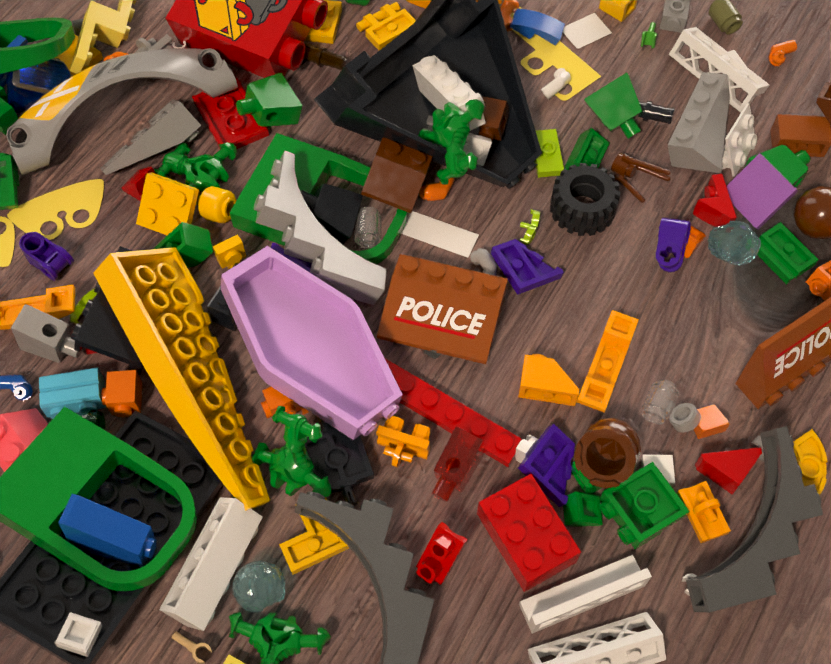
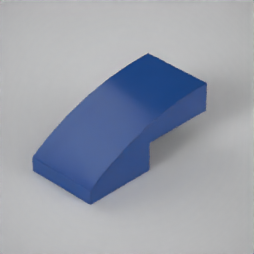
[510,8,565,45]

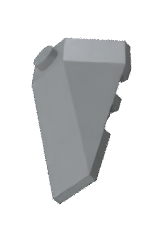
[100,99,201,175]

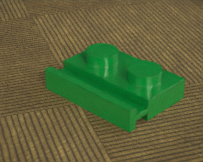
[749,222,819,285]

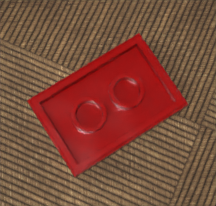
[192,78,269,149]

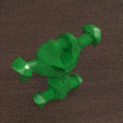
[418,99,484,185]
[154,142,237,204]
[251,406,331,498]
[229,612,331,664]

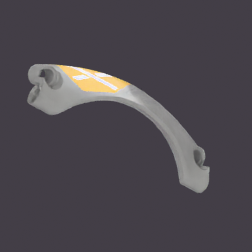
[6,48,238,175]

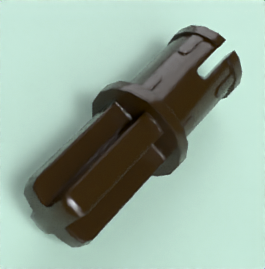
[303,44,347,70]

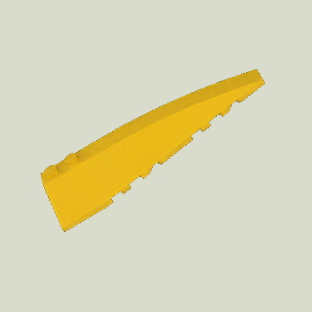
[93,247,270,511]

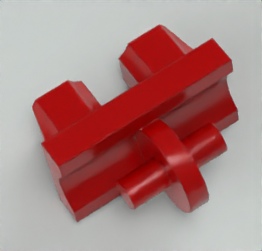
[416,522,468,585]

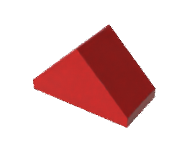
[695,447,762,495]

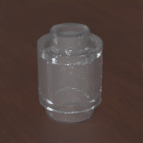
[354,207,382,249]
[642,380,680,425]

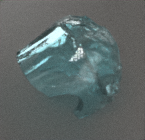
[708,221,761,265]
[232,561,285,613]

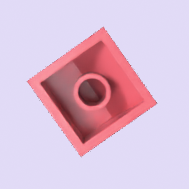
[0,408,48,472]

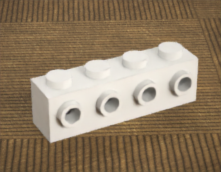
[412,55,486,131]
[159,497,263,631]

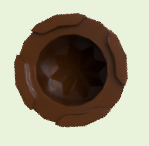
[793,186,831,239]
[574,418,641,488]

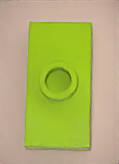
[535,129,564,178]

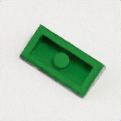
[564,128,610,170]

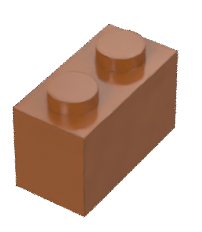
[770,114,831,157]

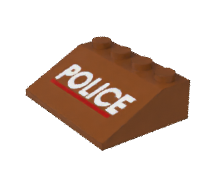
[377,254,508,364]
[735,297,831,409]

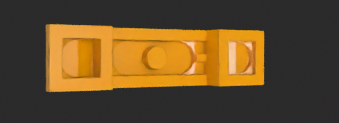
[0,285,75,330]
[577,310,639,413]

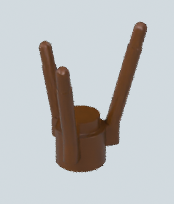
[611,152,671,203]

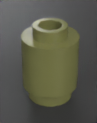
[708,0,743,35]

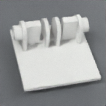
[722,103,757,177]

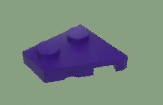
[490,239,564,295]
[518,424,575,507]

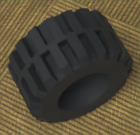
[550,163,620,236]

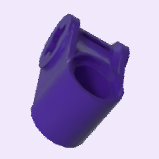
[656,218,691,273]
[19,232,74,281]

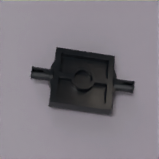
[305,416,374,506]

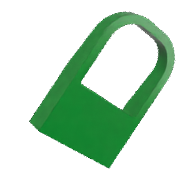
[0,17,75,74]
[229,133,408,265]
[0,406,197,591]

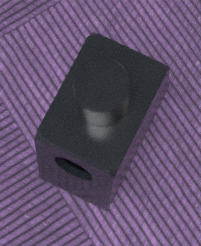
[301,184,363,245]

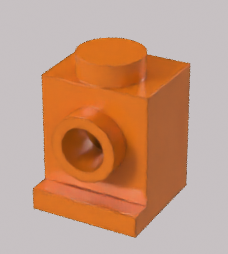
[261,387,308,419]

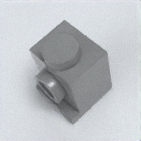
[659,0,690,33]

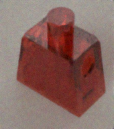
[431,426,485,502]

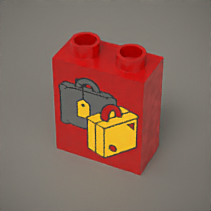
[165,0,328,78]

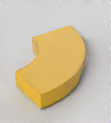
[793,429,828,495]

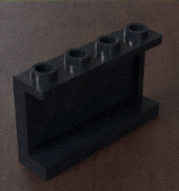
[71,246,144,376]

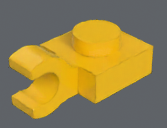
[213,234,246,269]

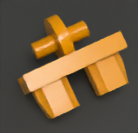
[376,416,430,468]
[677,481,731,543]

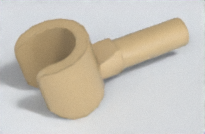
[172,631,212,664]

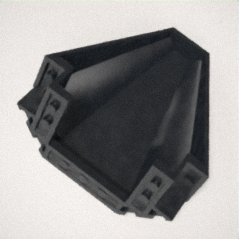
[314,0,542,189]

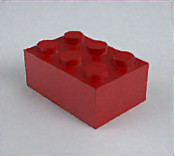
[477,474,581,592]

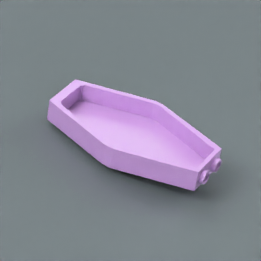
[221,246,403,440]

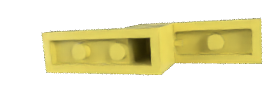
[70,0,137,74]

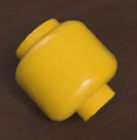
[198,186,237,224]

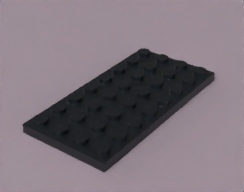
[0,410,223,664]

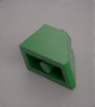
[153,222,213,268]

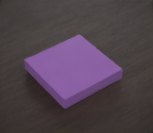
[726,153,798,229]

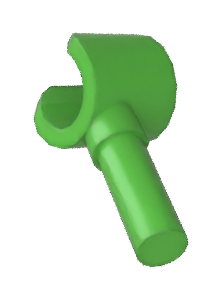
[640,22,657,48]

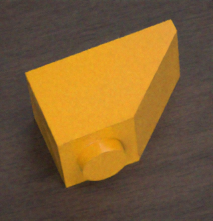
[518,354,579,406]

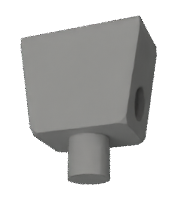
[11,304,84,363]

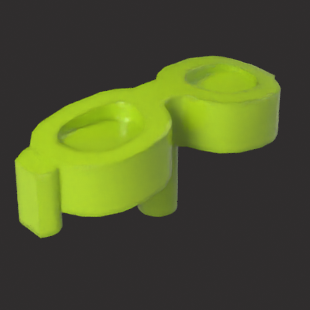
[519,209,540,245]
[69,289,97,325]

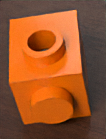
[101,370,142,417]

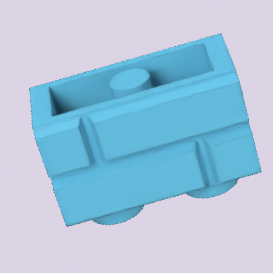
[39,368,106,419]

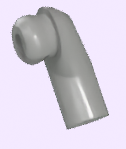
[470,248,497,276]

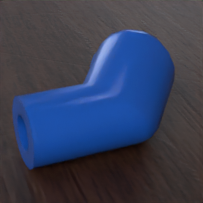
[0,375,33,401]

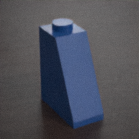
[58,494,157,567]

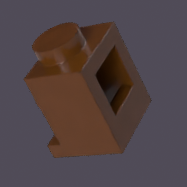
[478,96,510,141]

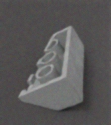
[668,72,730,174]

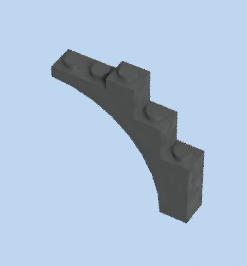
[686,426,824,613]
[295,492,434,664]

